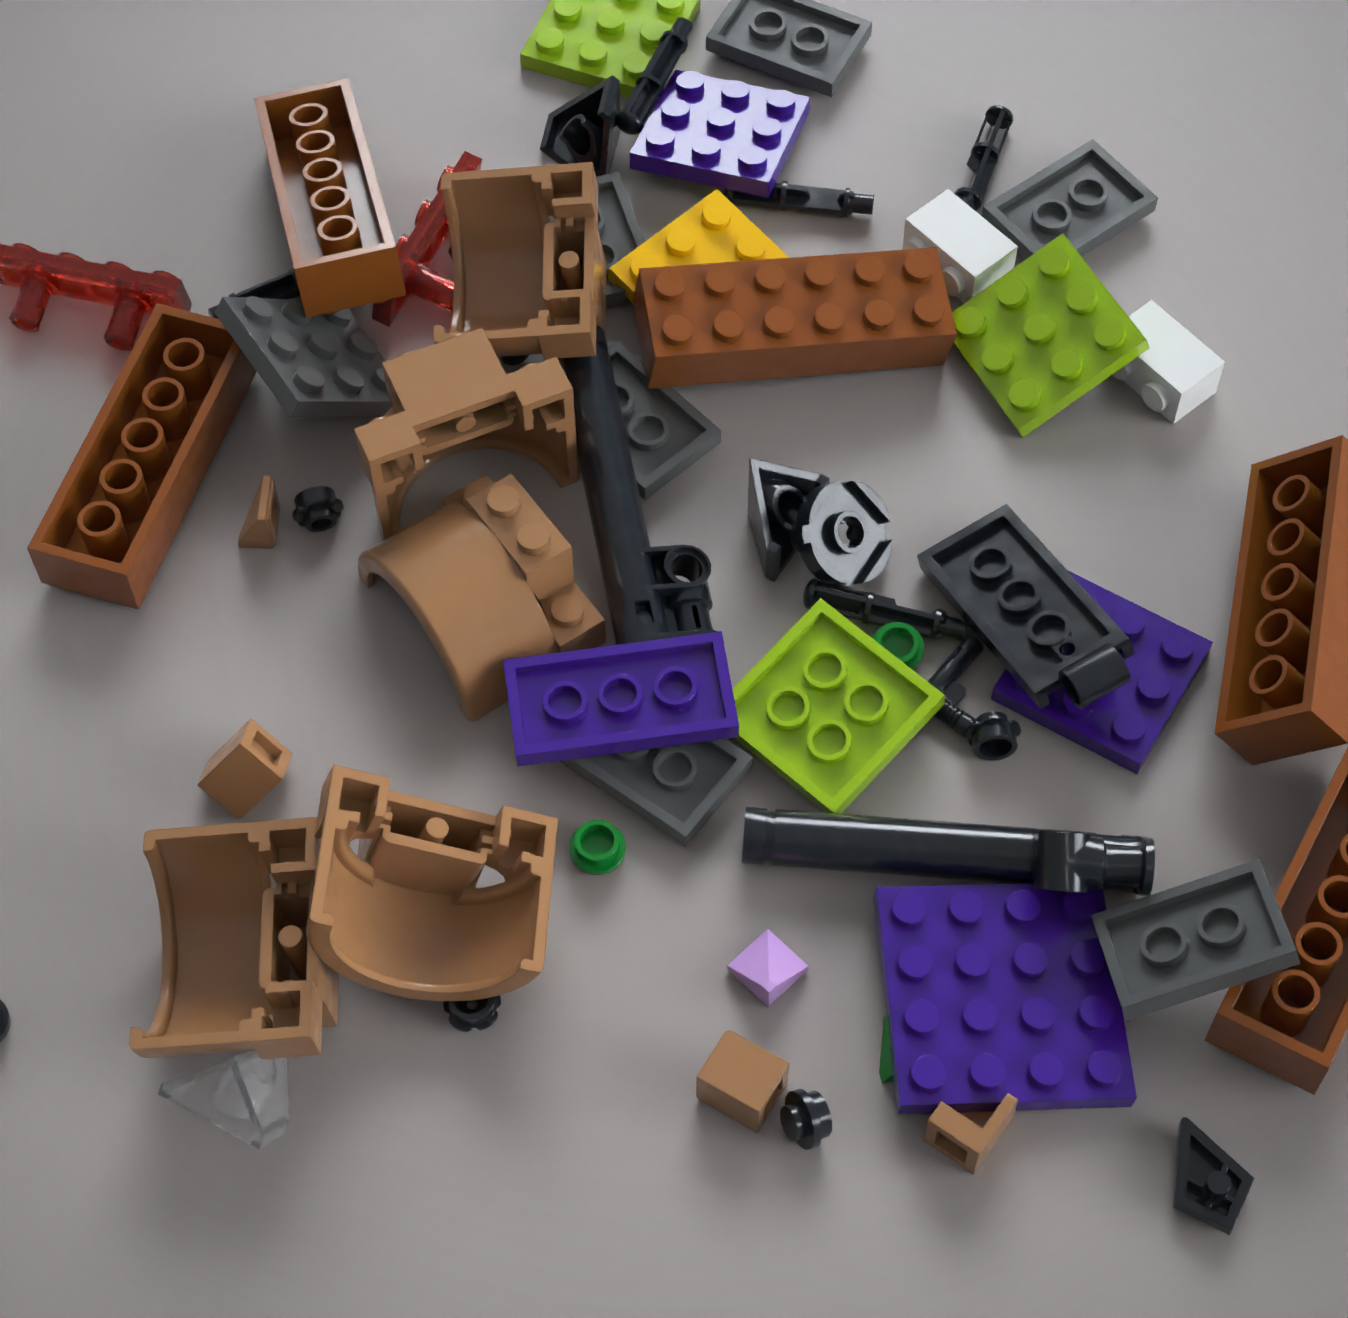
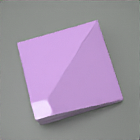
[727,929,809,1007]

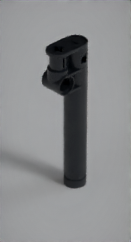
[558,325,724,645]
[742,807,1155,896]

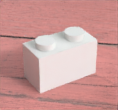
[902,189,1018,303]
[1112,300,1225,424]

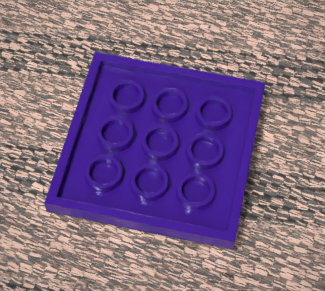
[873,884,1137,1114]

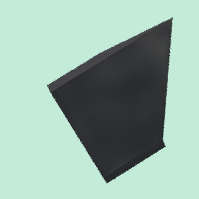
[540,75,620,177]
[747,457,830,582]

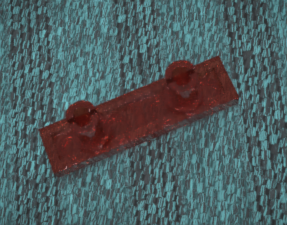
[372,151,482,327]
[0,243,192,351]

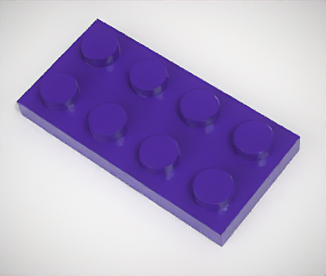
[503,631,739,767]

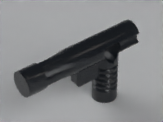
[928,635,984,737]

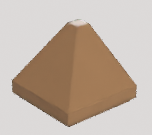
[238,476,280,549]

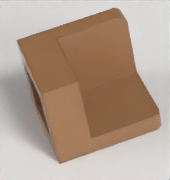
[197,718,293,818]
[696,1030,789,1133]
[923,1093,1018,1175]

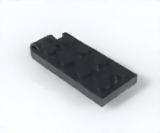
[917,504,1134,710]

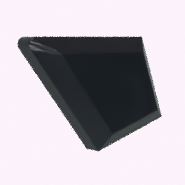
[1173,1117,1255,1235]

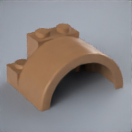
[433,162,606,359]
[354,328,579,541]
[358,473,606,721]
[306,764,558,1001]
[129,817,339,1059]

